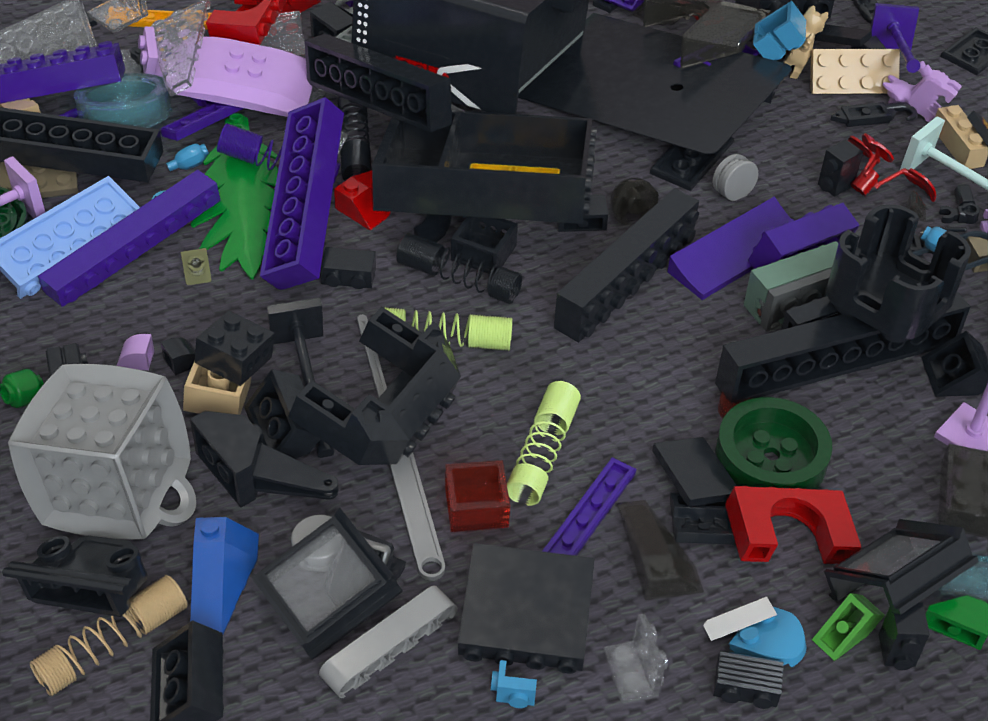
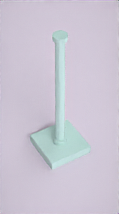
[900,116,988,190]

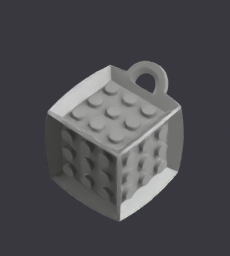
[8,364,196,539]

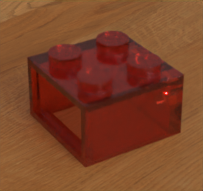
[445,460,510,532]

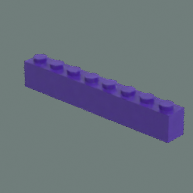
[38,169,221,307]

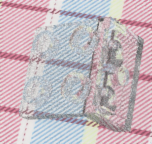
[87,0,148,33]
[261,11,306,58]
[603,613,667,706]

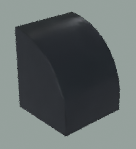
[160,338,195,376]

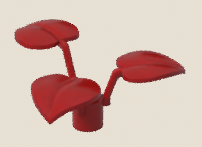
[848,133,936,202]

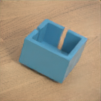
[753,1,806,61]

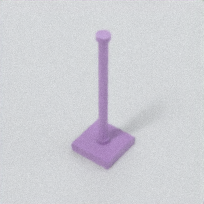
[0,156,45,219]
[934,383,988,466]

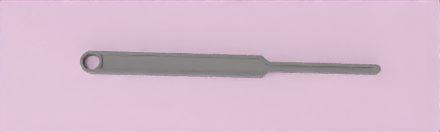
[357,314,445,581]

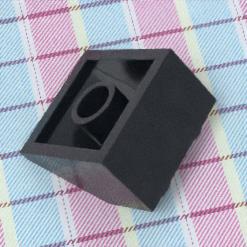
[921,331,988,397]

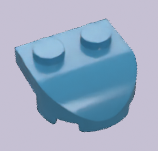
[729,607,807,667]

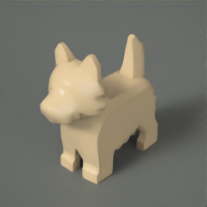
[783,6,828,79]

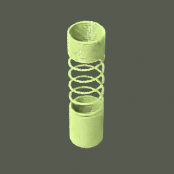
[385,307,513,351]
[505,381,581,506]

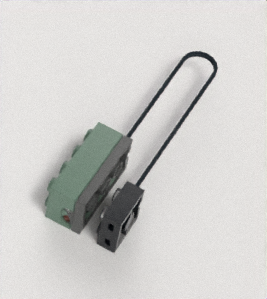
[744,231,988,332]

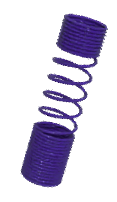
[217,123,340,184]

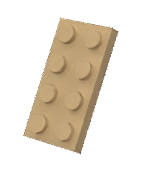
[810,49,900,94]

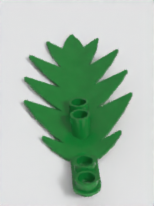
[191,113,278,279]

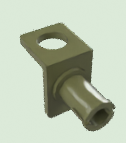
[181,248,212,285]

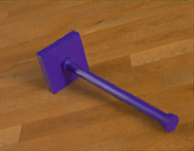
[870,3,920,73]

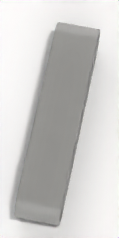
[319,585,458,698]

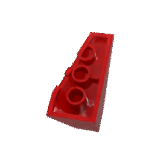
[334,170,390,230]

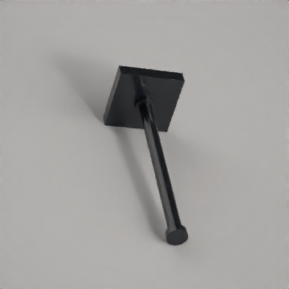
[267,297,334,458]

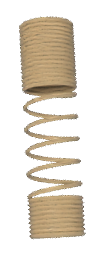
[30,575,188,696]

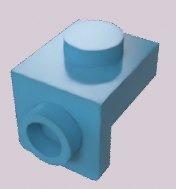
[491,660,537,708]

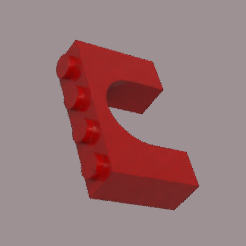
[206,0,287,45]
[725,486,861,564]

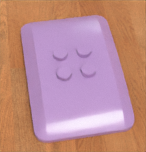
[169,36,313,117]

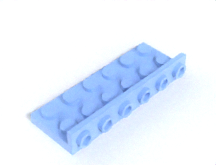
[0,176,140,299]

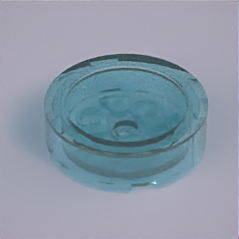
[74,73,172,128]

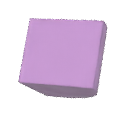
[117,334,154,371]

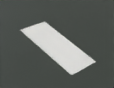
[703,597,777,641]

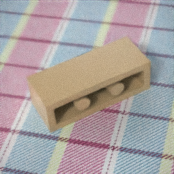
[935,105,988,169]

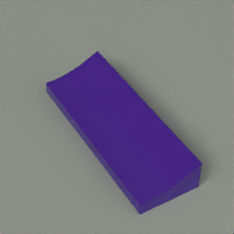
[667,196,791,300]

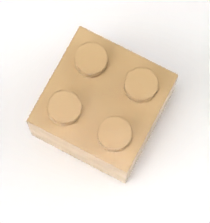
[183,361,251,415]

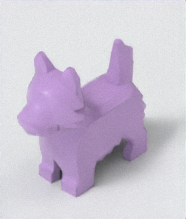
[883,61,962,122]

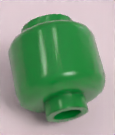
[0,369,44,408]

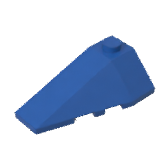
[190,517,259,634]

